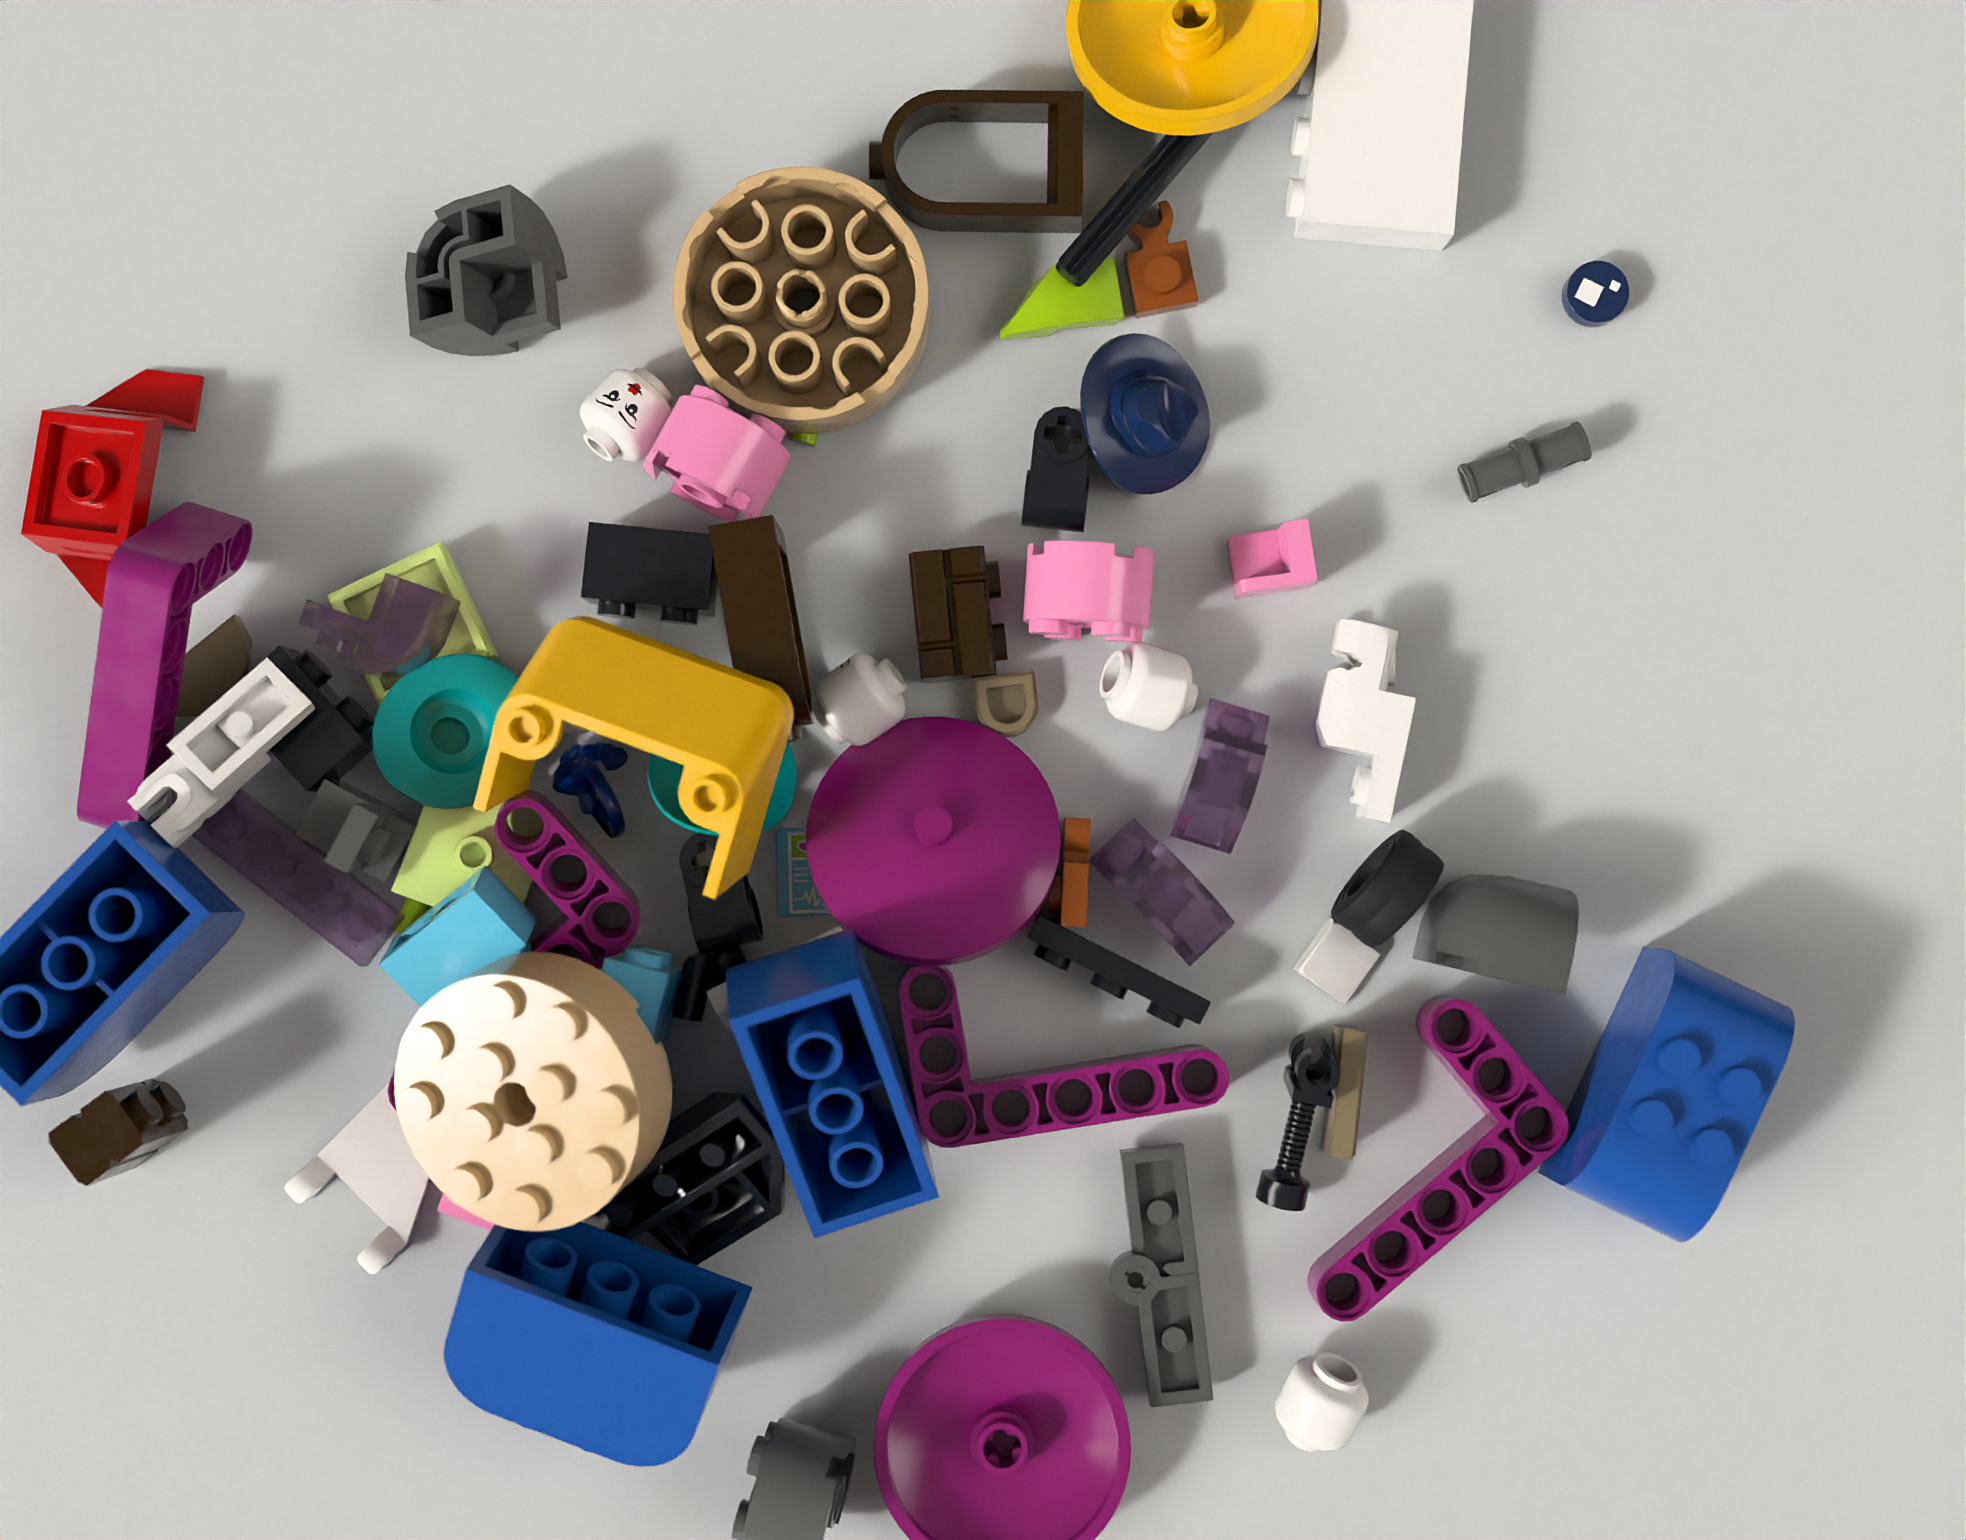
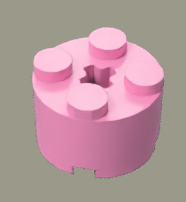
[643,385,791,522]
[1023,541,1155,643]

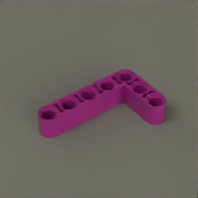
[77,501,253,829]
[387,789,640,1111]
[899,965,1229,1148]
[1307,995,1569,1322]

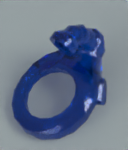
[552,742,628,839]

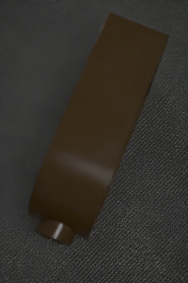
[869,90,1084,233]
[708,515,814,743]

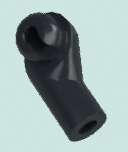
[672,946,747,1022]

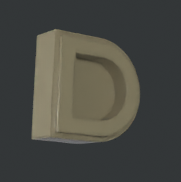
[972,670,1038,738]

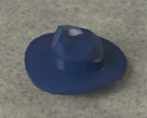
[1080,333,1210,495]

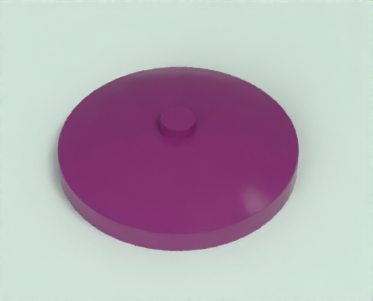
[806,717,1061,966]
[873,1314,1131,1540]

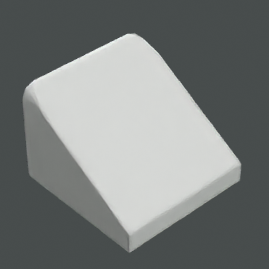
[1292,918,1381,1006]

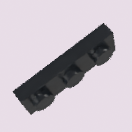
[1027,914,1211,1029]

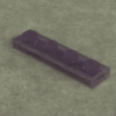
[166,788,406,967]

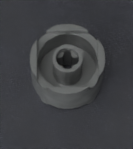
[732,1417,856,1540]

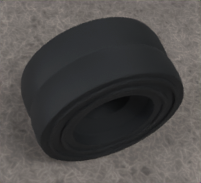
[1331,829,1444,948]

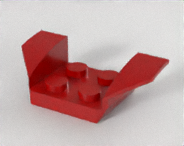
[21,369,205,608]

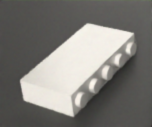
[1286,0,1474,251]

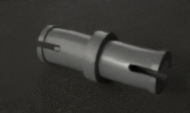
[1457,421,1592,503]

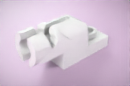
[1315,619,1416,823]
[127,658,315,848]

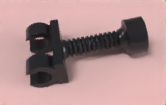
[1255,1033,1340,1211]

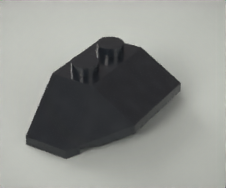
[581,1092,785,1266]

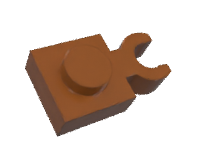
[1124,200,1199,319]
[1048,817,1091,927]

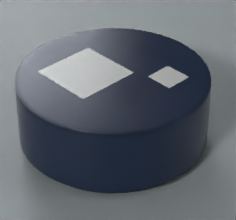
[1562,261,1629,327]

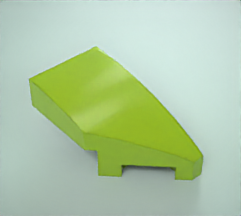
[1000,258,1125,340]

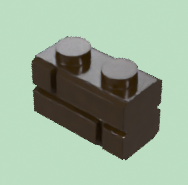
[908,545,1008,683]
[48,1079,188,1186]

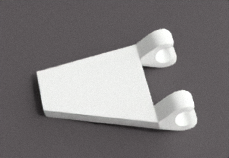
[285,1083,430,1275]

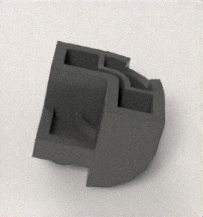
[405,184,568,356]
[1412,875,1579,994]

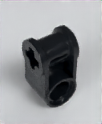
[1021,406,1090,533]
[679,833,764,954]

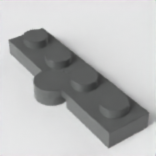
[1109,1143,1214,1408]

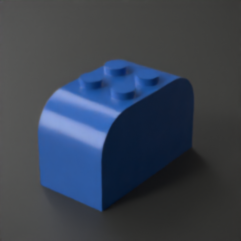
[0,820,245,1106]
[726,928,939,1238]
[1538,946,1795,1242]
[443,1221,753,1467]

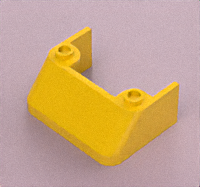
[473,616,794,899]

